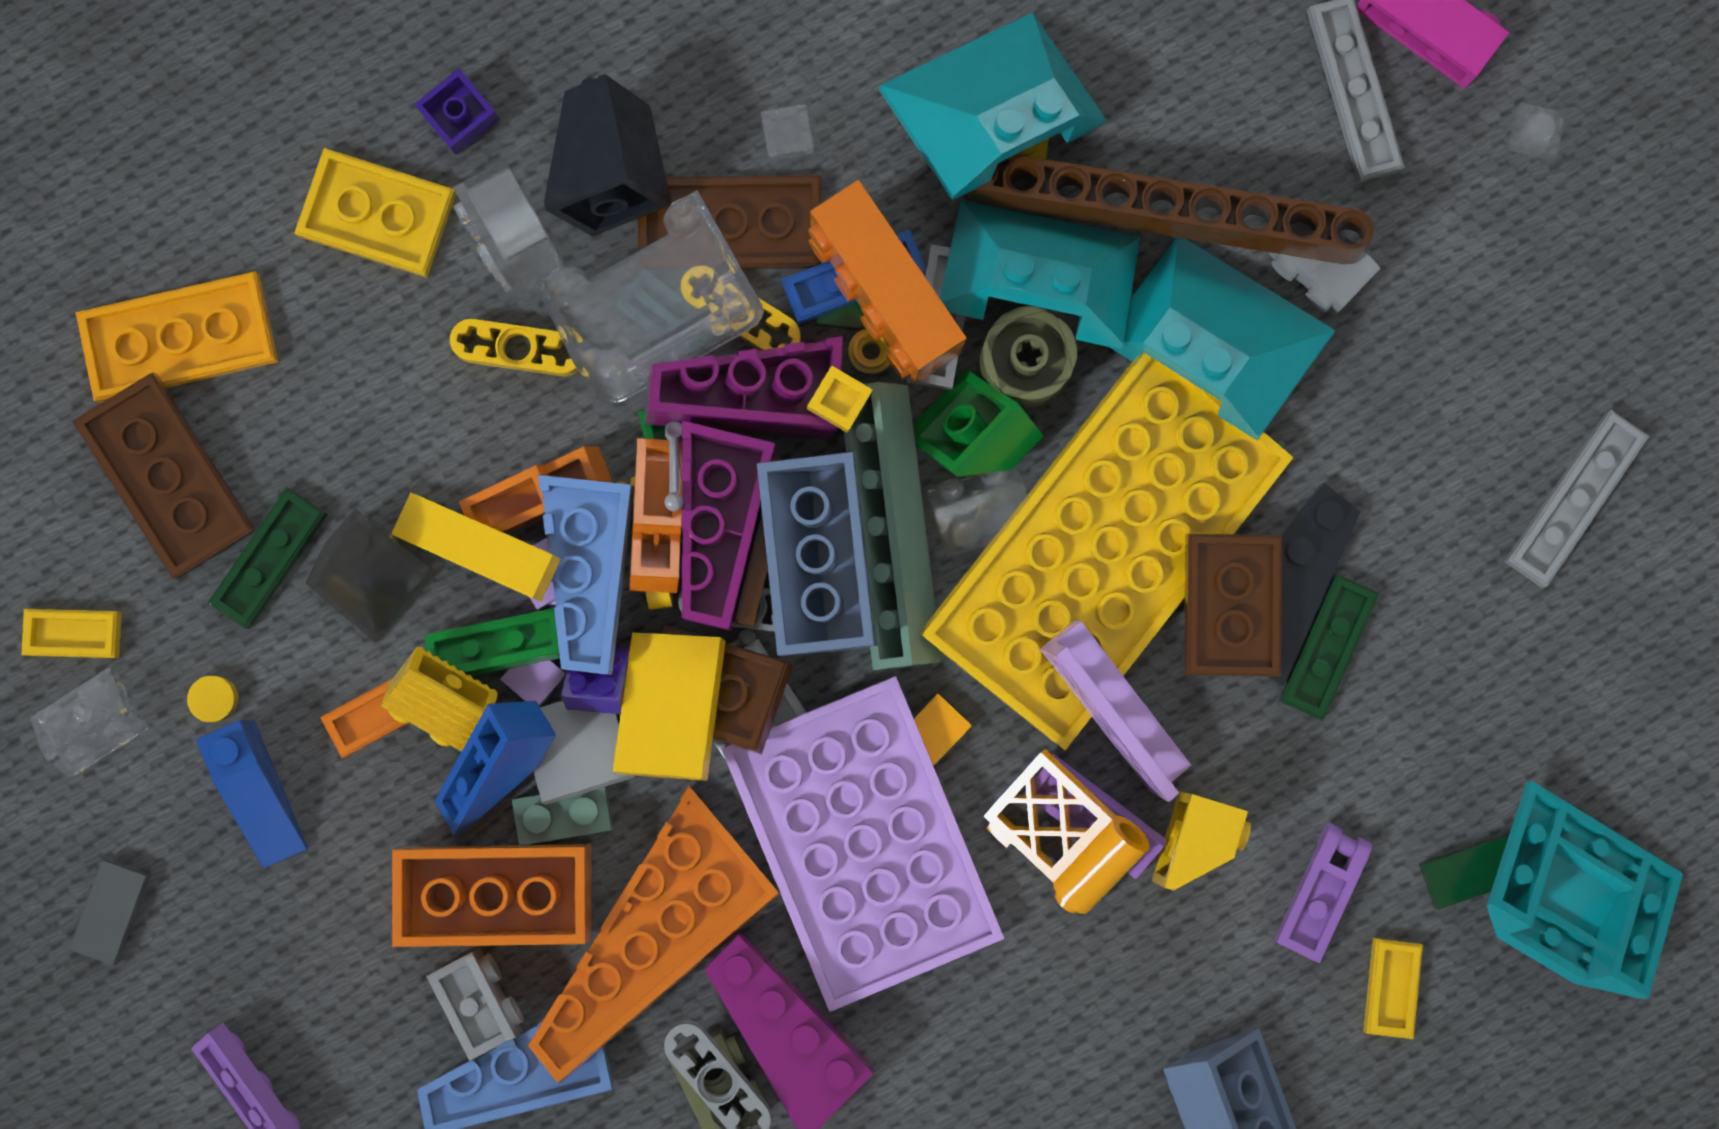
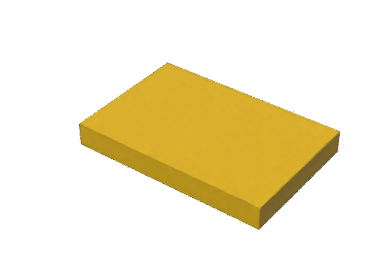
[294,148,457,278]
[612,632,726,781]

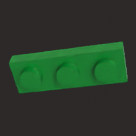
[424,608,560,676]

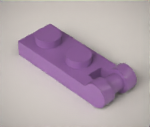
[1273,822,1373,964]

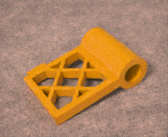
[984,749,1150,914]

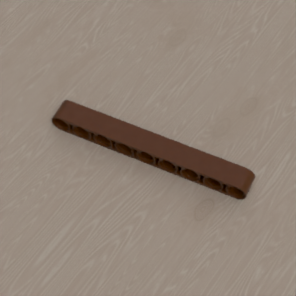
[963,154,1374,264]

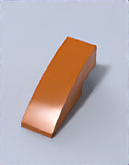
[629,438,683,593]
[459,446,613,534]

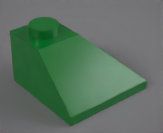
[913,369,1044,477]

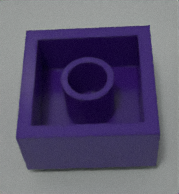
[414,68,500,155]
[561,648,630,714]

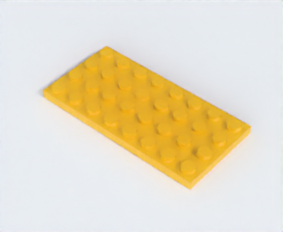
[921,352,1294,750]

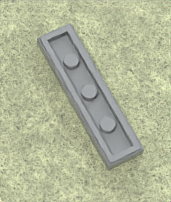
[1307,0,1405,183]
[1504,410,1649,588]

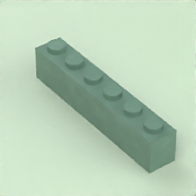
[844,382,942,670]

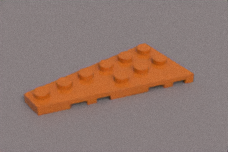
[528,785,780,1083]

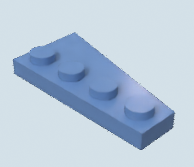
[538,475,635,675]
[417,1022,615,1129]

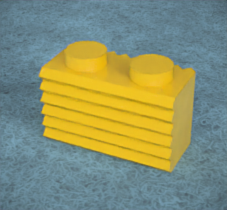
[381,647,498,752]

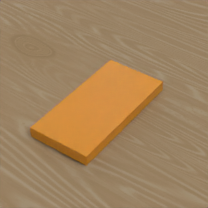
[75,271,278,403]

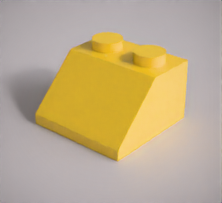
[1152,791,1251,890]

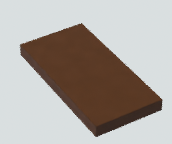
[638,175,822,271]
[72,372,256,579]

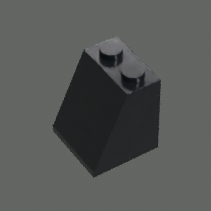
[544,74,672,237]

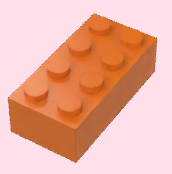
[808,180,966,385]
[392,844,592,947]

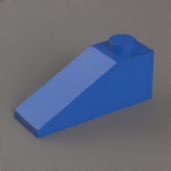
[435,701,556,836]
[195,720,308,868]

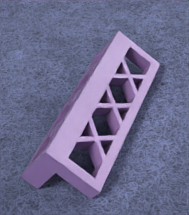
[1040,620,1192,802]

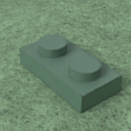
[512,786,613,845]

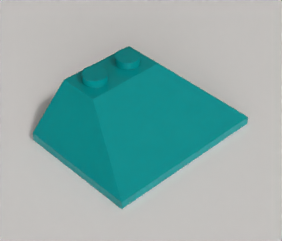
[879,12,1106,200]
[940,199,1140,349]
[1110,237,1335,441]
[1486,781,1683,999]

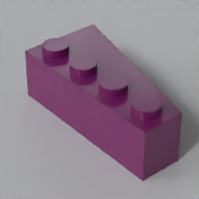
[645,336,843,440]
[682,421,777,631]
[704,930,874,1129]

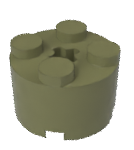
[980,306,1077,408]

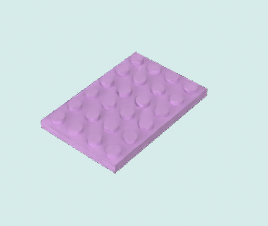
[721,676,1004,1012]

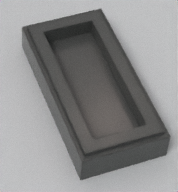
[69,859,151,966]

